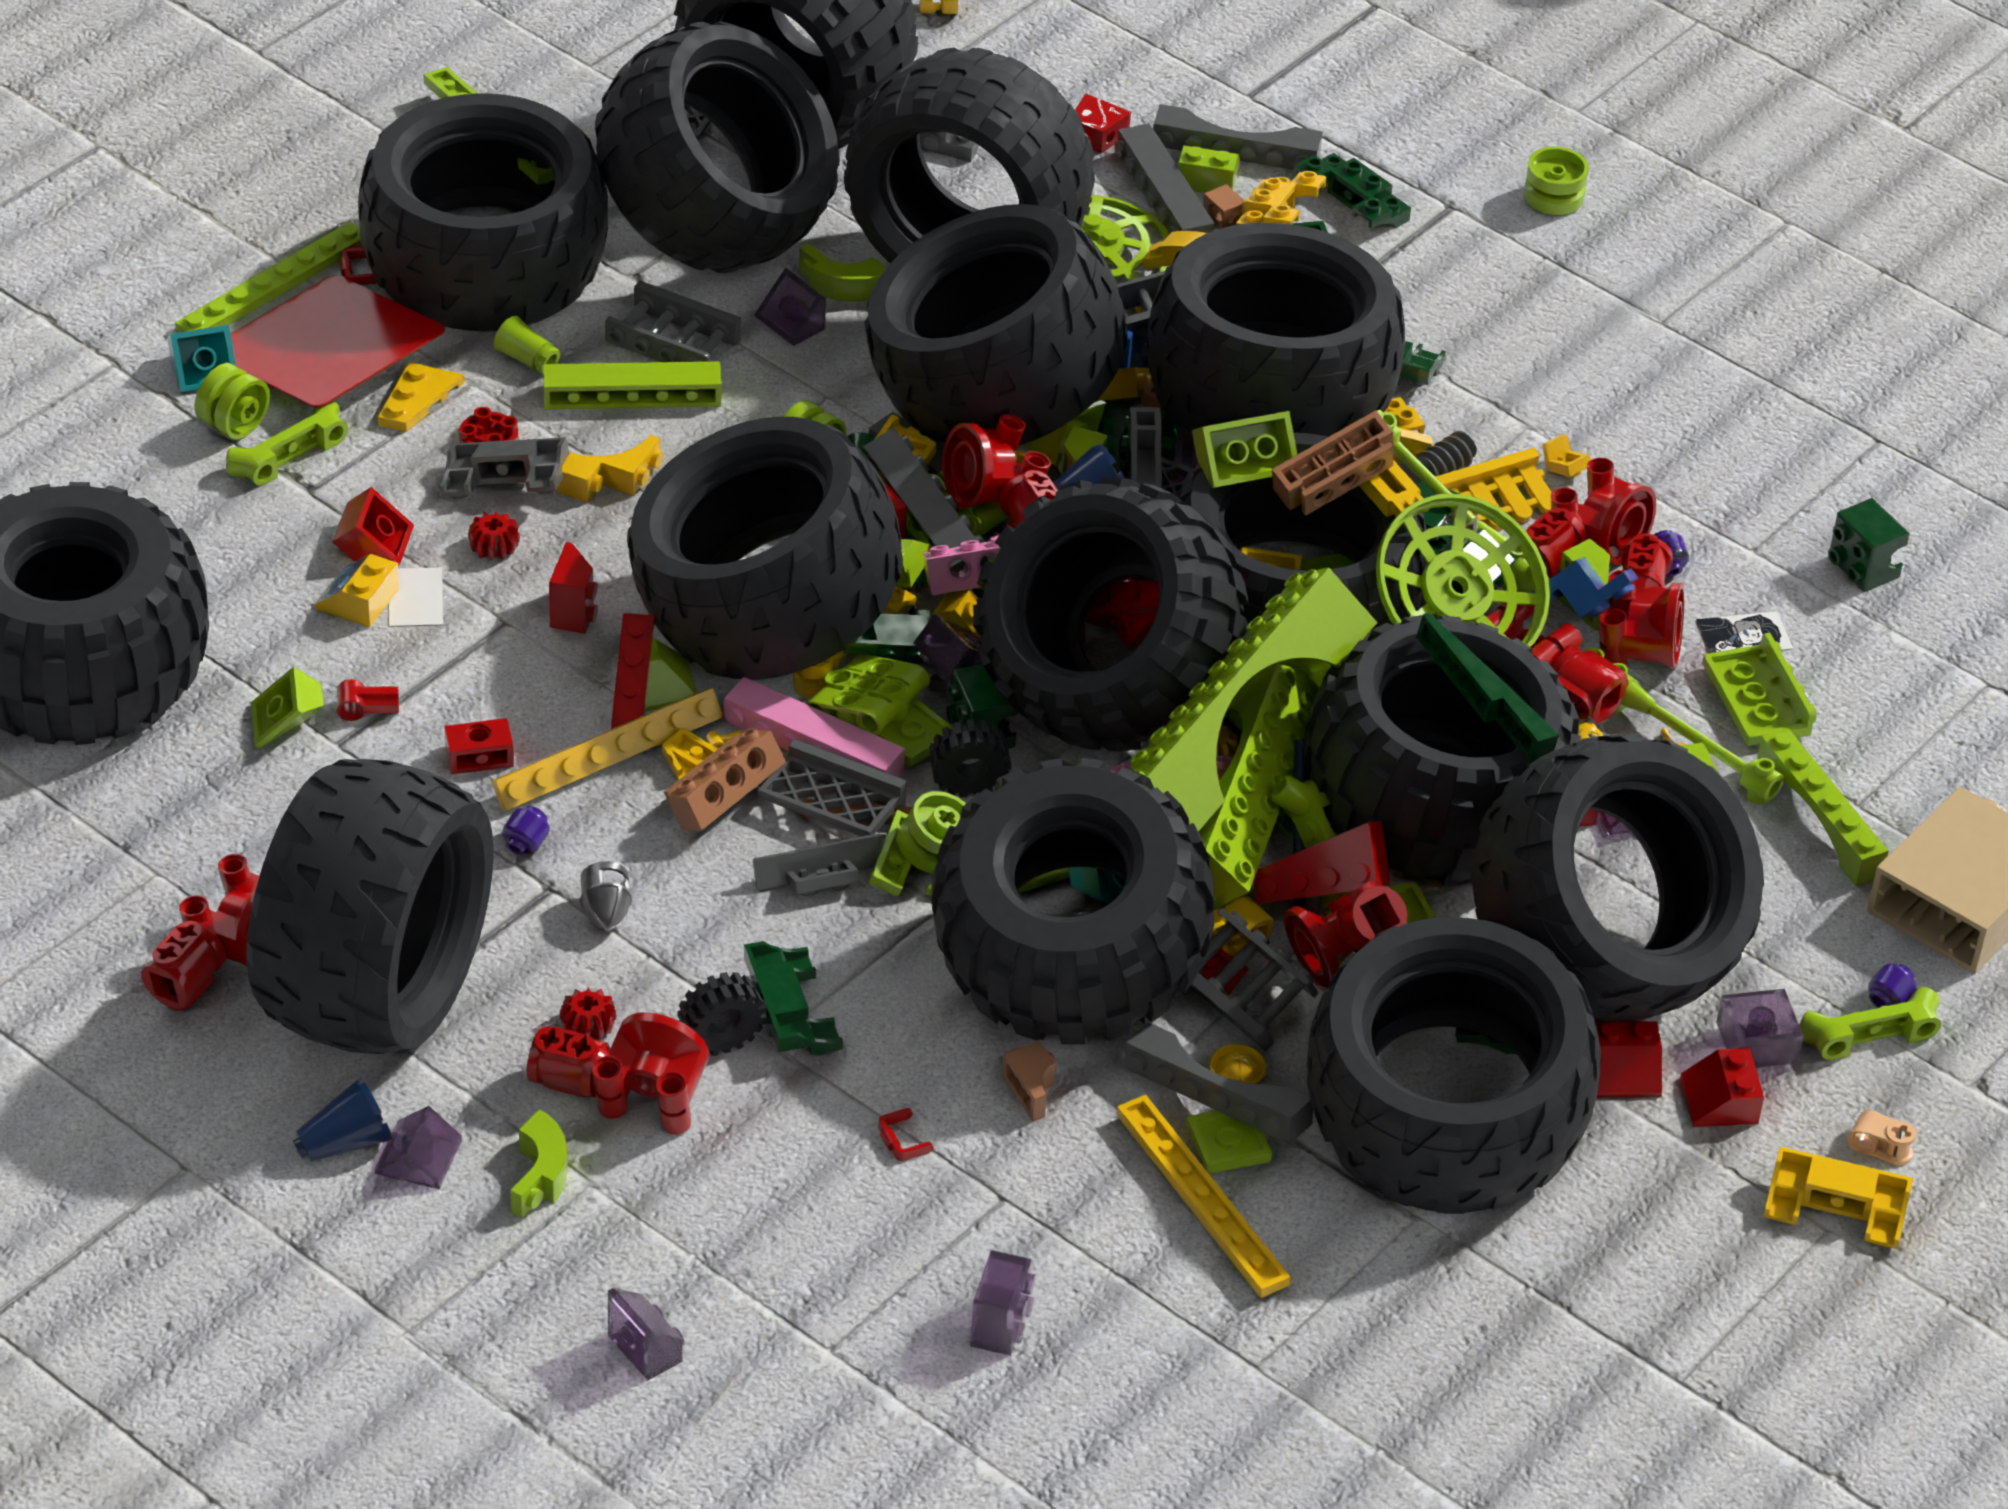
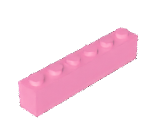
[723,677,905,777]

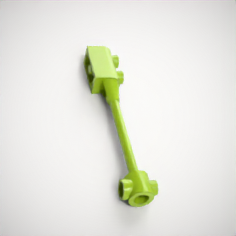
[1377,410,1550,593]
[1583,647,1784,805]

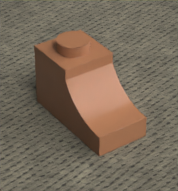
[1003,1041,1057,1121]

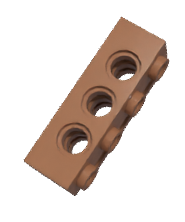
[1272,410,1394,516]
[664,728,786,830]

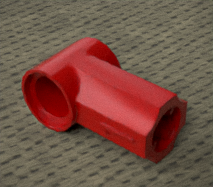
[337,679,399,721]

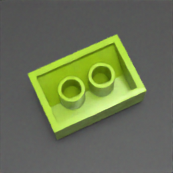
[1192,411,1297,488]

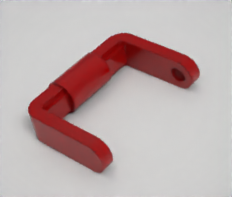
[339,248,377,285]
[878,1108,934,1161]

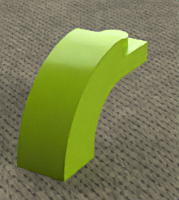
[799,243,887,302]
[510,1109,567,1219]

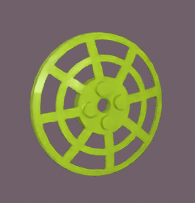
[1081,195,1169,281]
[1376,493,1550,647]

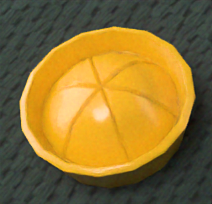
[1209,1044,1267,1084]

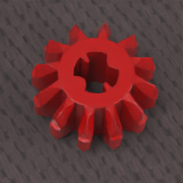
[468,511,520,561]
[560,986,616,1041]

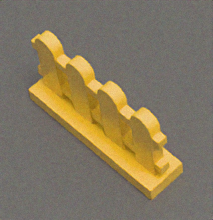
[1436,447,1552,531]

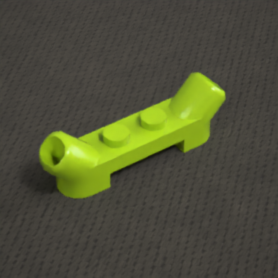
[226,401,348,486]
[1271,776,1351,915]
[1797,986,1941,1060]

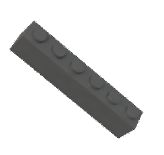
[1115,123,1214,235]
[863,427,988,572]

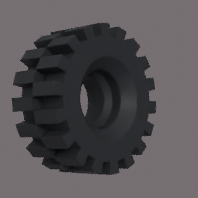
[929,720,1012,798]
[677,972,767,1056]

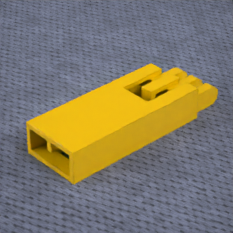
[1359,460,1429,517]

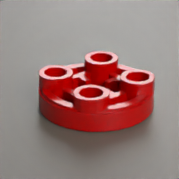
[459,407,519,443]

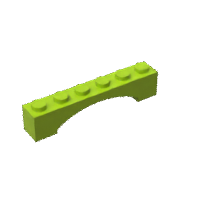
[1757,728,1889,886]

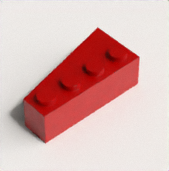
[1253,821,1391,904]

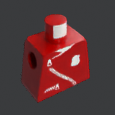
[1075,93,1131,153]

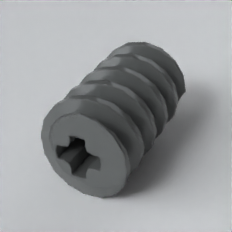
[1416,431,1477,480]

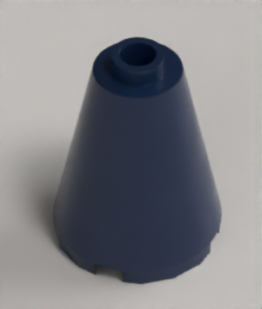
[1053,444,1125,491]
[293,1078,393,1162]

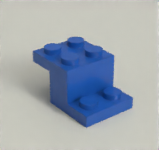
[1532,557,1638,619]

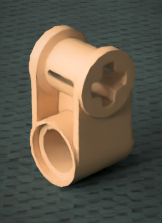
[1847,1110,1916,1166]

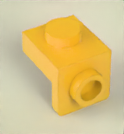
[1542,434,1591,478]

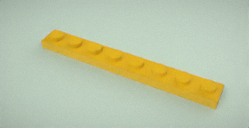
[491,688,724,810]
[1116,1094,1291,1298]

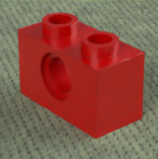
[444,718,514,775]

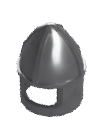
[580,861,632,931]

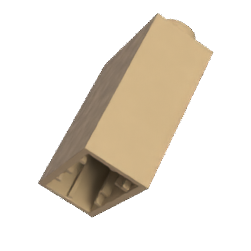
[1867,786,2008,974]

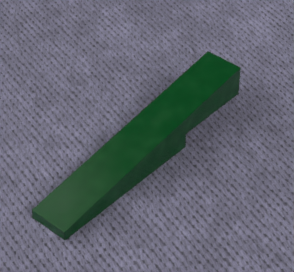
[1416,612,1559,764]

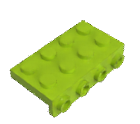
[1702,633,1817,746]

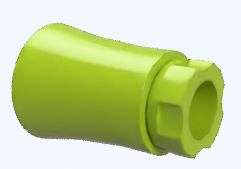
[493,316,560,374]

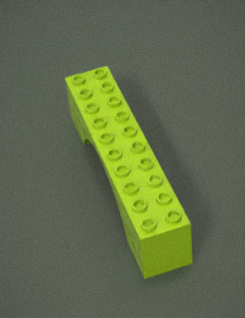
[1128,567,1377,832]
[1199,664,1319,910]

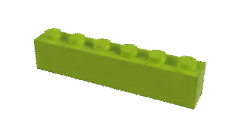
[543,361,722,410]

